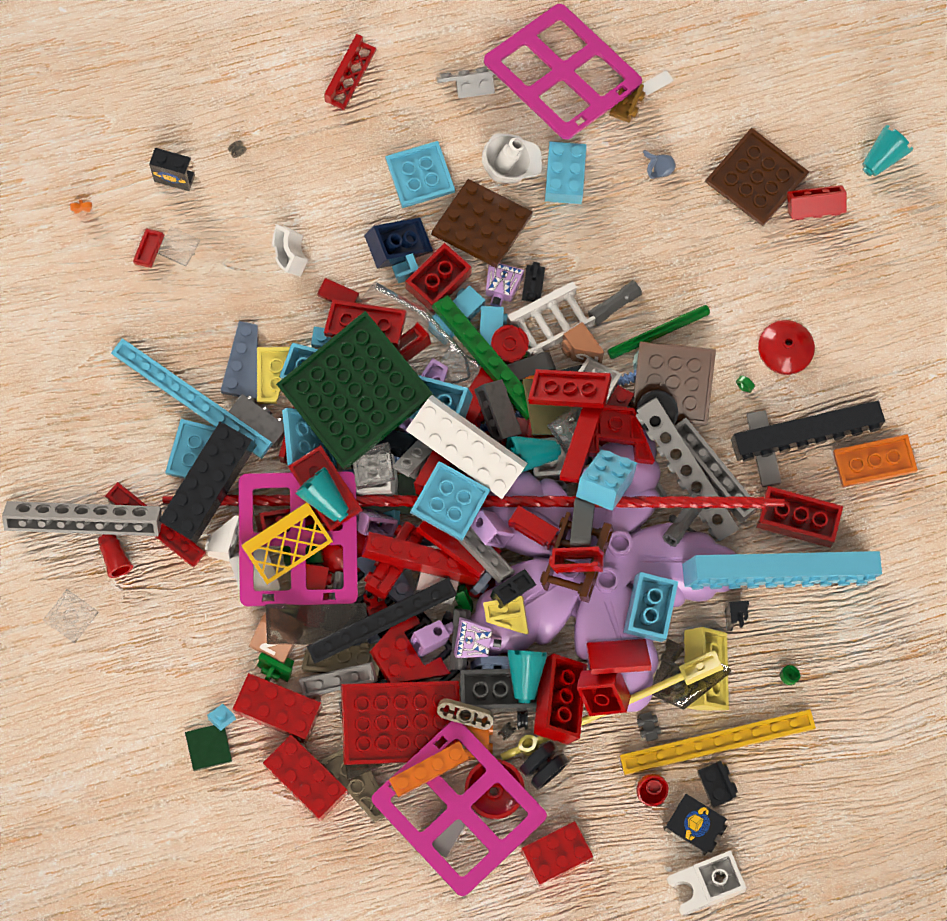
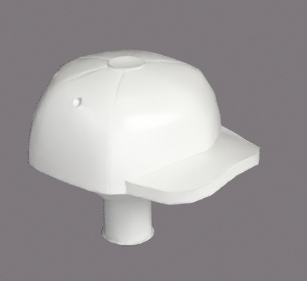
[482,133,542,183]

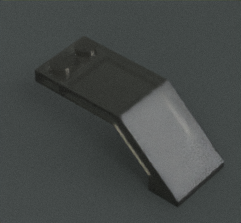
[266,603,368,645]

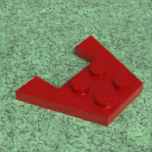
[588,404,655,465]
[370,615,450,683]

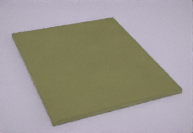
[522,379,576,435]

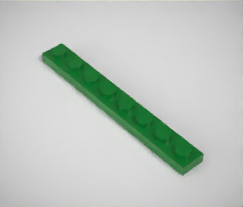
[432,295,530,421]

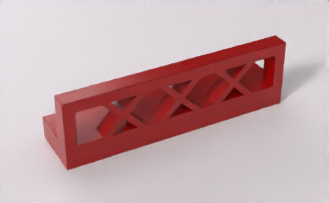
[324,34,376,111]

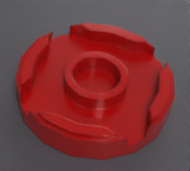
[491,325,529,363]

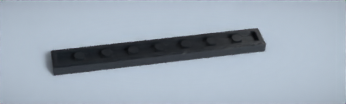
[306,577,457,664]

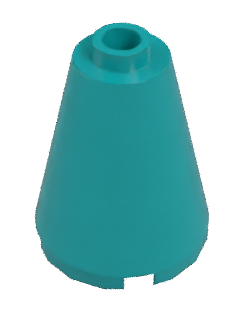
[862,125,913,177]
[505,436,561,473]
[296,467,349,522]
[508,650,547,703]

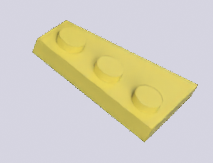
[257,347,290,404]

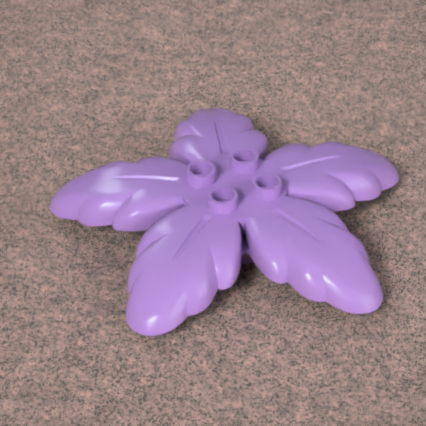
[470,428,737,712]

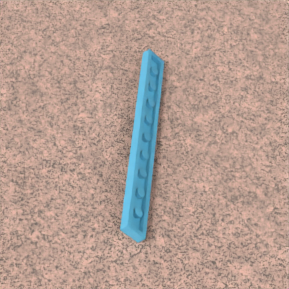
[111,338,273,459]

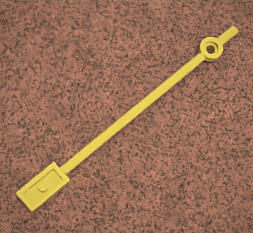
[500,650,723,761]

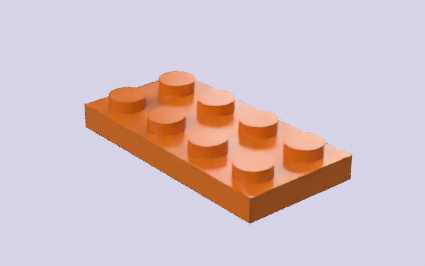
[833,434,918,488]

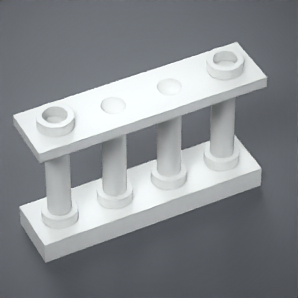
[507,281,595,357]

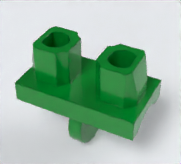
[257,652,294,682]

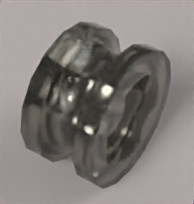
[228,140,247,158]
[497,722,517,741]

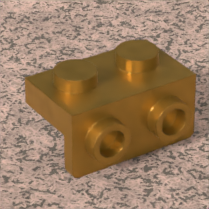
[609,84,646,123]

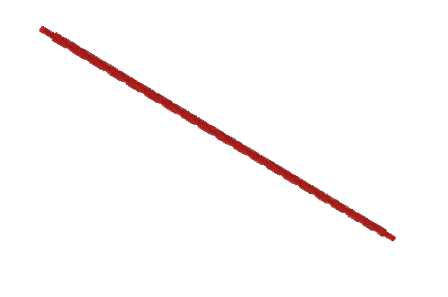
[162,494,784,508]

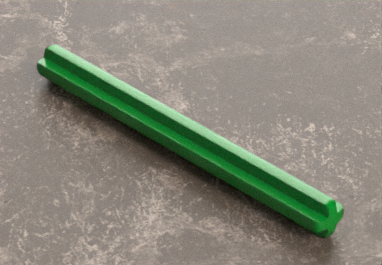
[607,305,710,359]

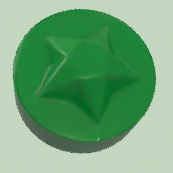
[736,375,755,393]
[780,665,801,686]

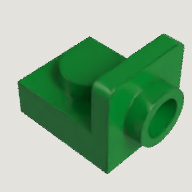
[453,584,474,612]

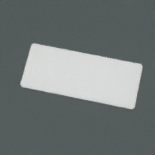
[642,70,674,96]

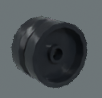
[636,389,679,430]
[519,740,570,790]

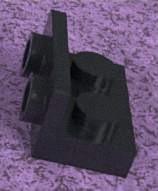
[697,760,738,808]

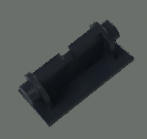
[522,262,545,302]

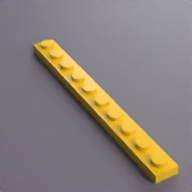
[619,709,816,775]

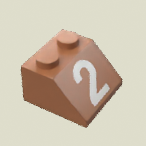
[561,322,604,364]
[249,606,304,664]

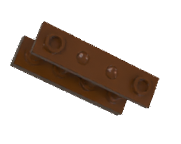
[540,512,614,603]

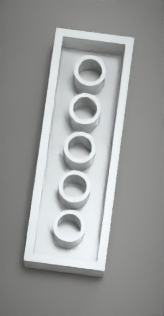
[406,395,527,499]

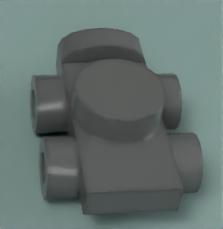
[637,712,661,742]

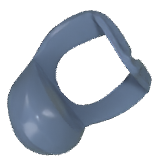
[643,150,676,179]

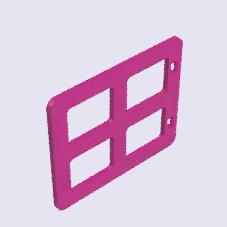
[484,4,642,139]
[239,472,358,606]
[372,721,547,896]

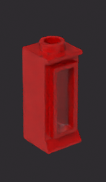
[396,322,432,361]
[508,506,559,551]
[549,547,604,574]

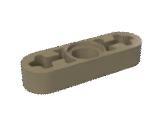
[437,698,494,730]

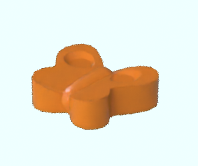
[70,200,92,213]

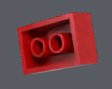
[405,243,472,313]
[521,821,593,887]

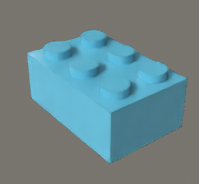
[545,141,587,204]
[576,449,637,511]
[623,572,678,642]

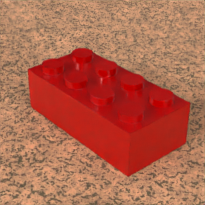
[756,486,843,548]
[534,653,587,745]
[232,673,322,743]
[263,735,348,822]

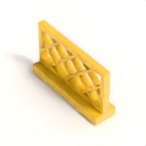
[241,502,333,585]

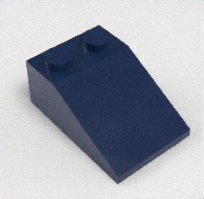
[364,218,433,269]

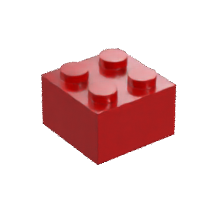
[577,670,631,716]

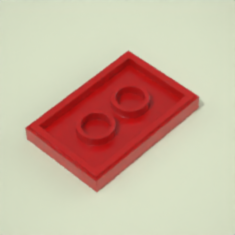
[586,639,652,675]

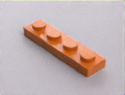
[389,741,469,798]

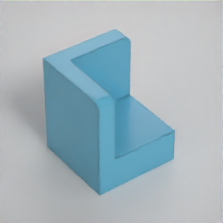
[392,253,418,284]

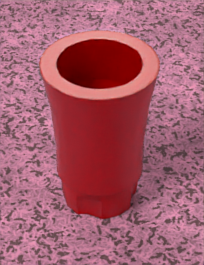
[97,534,134,578]

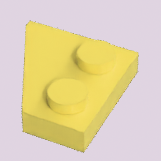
[483,596,529,635]

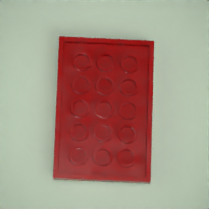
[341,681,462,765]

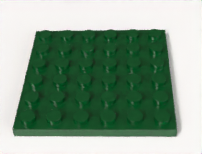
[276,311,435,470]

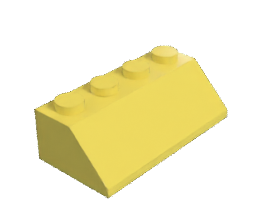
[684,627,729,711]

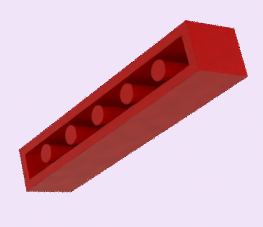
[361,532,480,586]

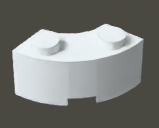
[272,224,308,277]

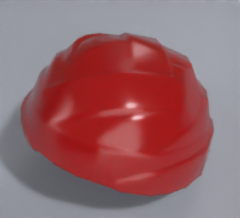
[636,774,669,806]

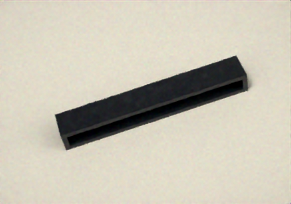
[731,400,885,462]

